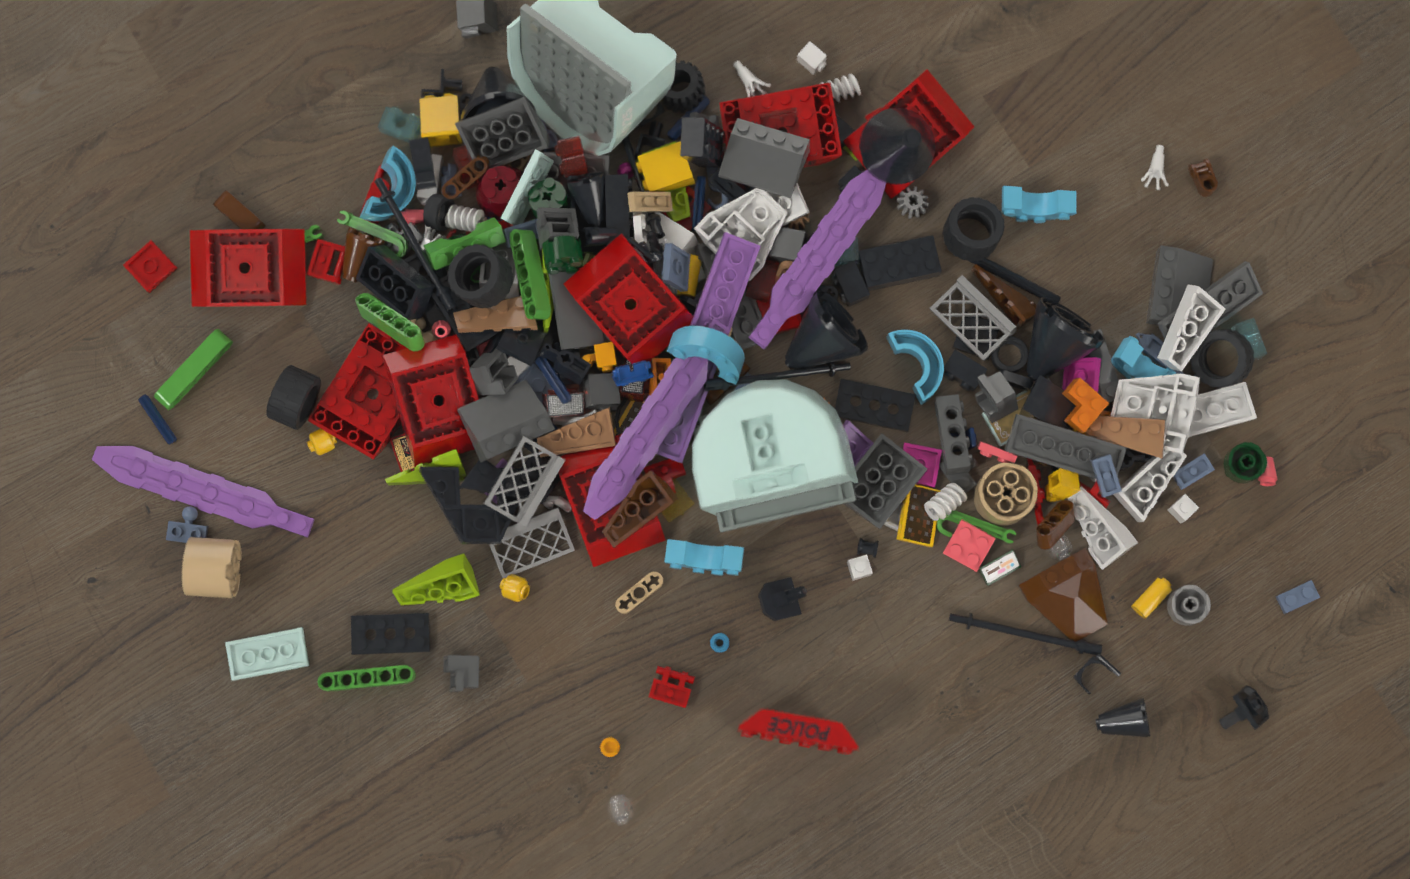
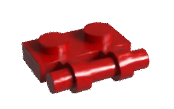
[649,666,695,708]

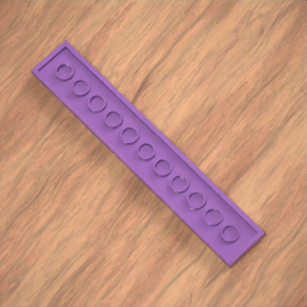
[656,232,761,463]

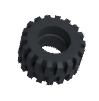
[661,60,705,113]

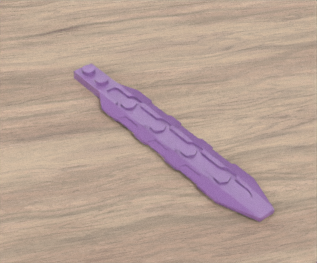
[748,170,886,349]
[583,319,730,520]
[92,446,314,538]

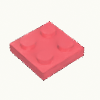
[977,440,1017,463]
[943,519,996,572]

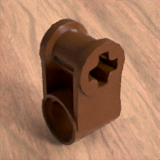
[1188,158,1218,197]

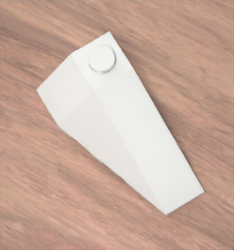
[1068,487,1138,570]

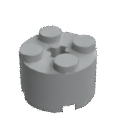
[1167,585,1211,626]

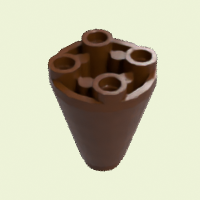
[343,227,385,283]

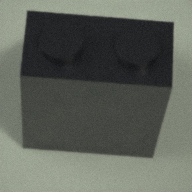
[1019,376,1076,429]

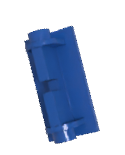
[612,360,654,386]

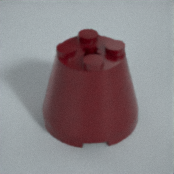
[476,165,523,221]

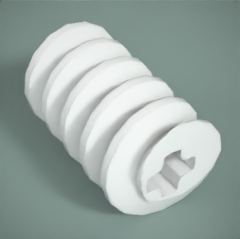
[820,74,861,102]
[445,204,487,232]
[924,483,967,521]

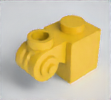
[1045,468,1080,502]

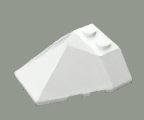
[694,188,787,281]
[1110,374,1200,454]

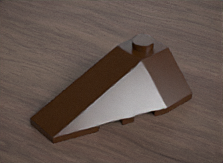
[971,264,1036,329]
[602,470,679,547]

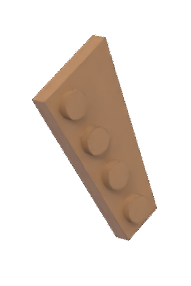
[453,296,538,333]
[537,407,616,457]
[1086,416,1166,459]

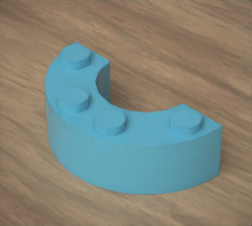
[359,146,416,221]
[1002,186,1076,223]
[667,326,745,385]
[886,330,944,405]
[1111,336,1176,379]
[665,539,744,576]

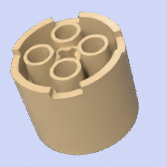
[974,462,1038,526]
[182,537,242,598]

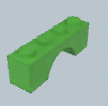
[423,218,506,270]

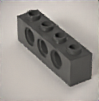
[934,394,973,475]

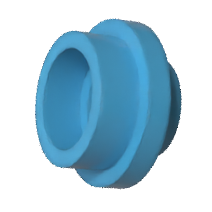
[710,633,729,653]

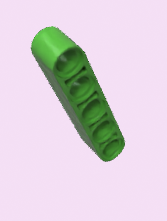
[510,229,551,320]
[355,293,425,351]
[154,329,233,410]
[318,665,416,691]

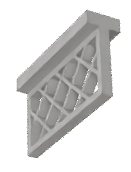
[930,275,1017,361]
[484,436,565,528]
[489,507,575,578]

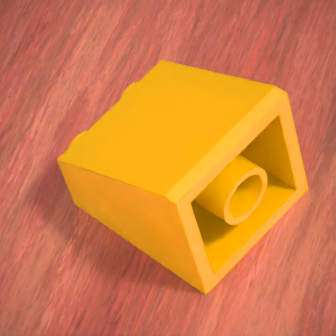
[420,93,463,147]
[636,141,695,192]

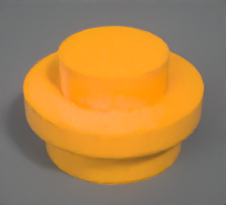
[600,737,620,757]

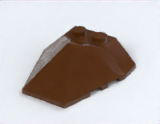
[1019,548,1108,641]

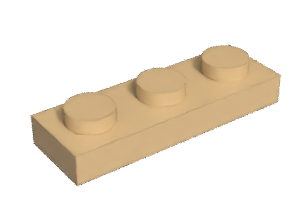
[628,192,673,212]

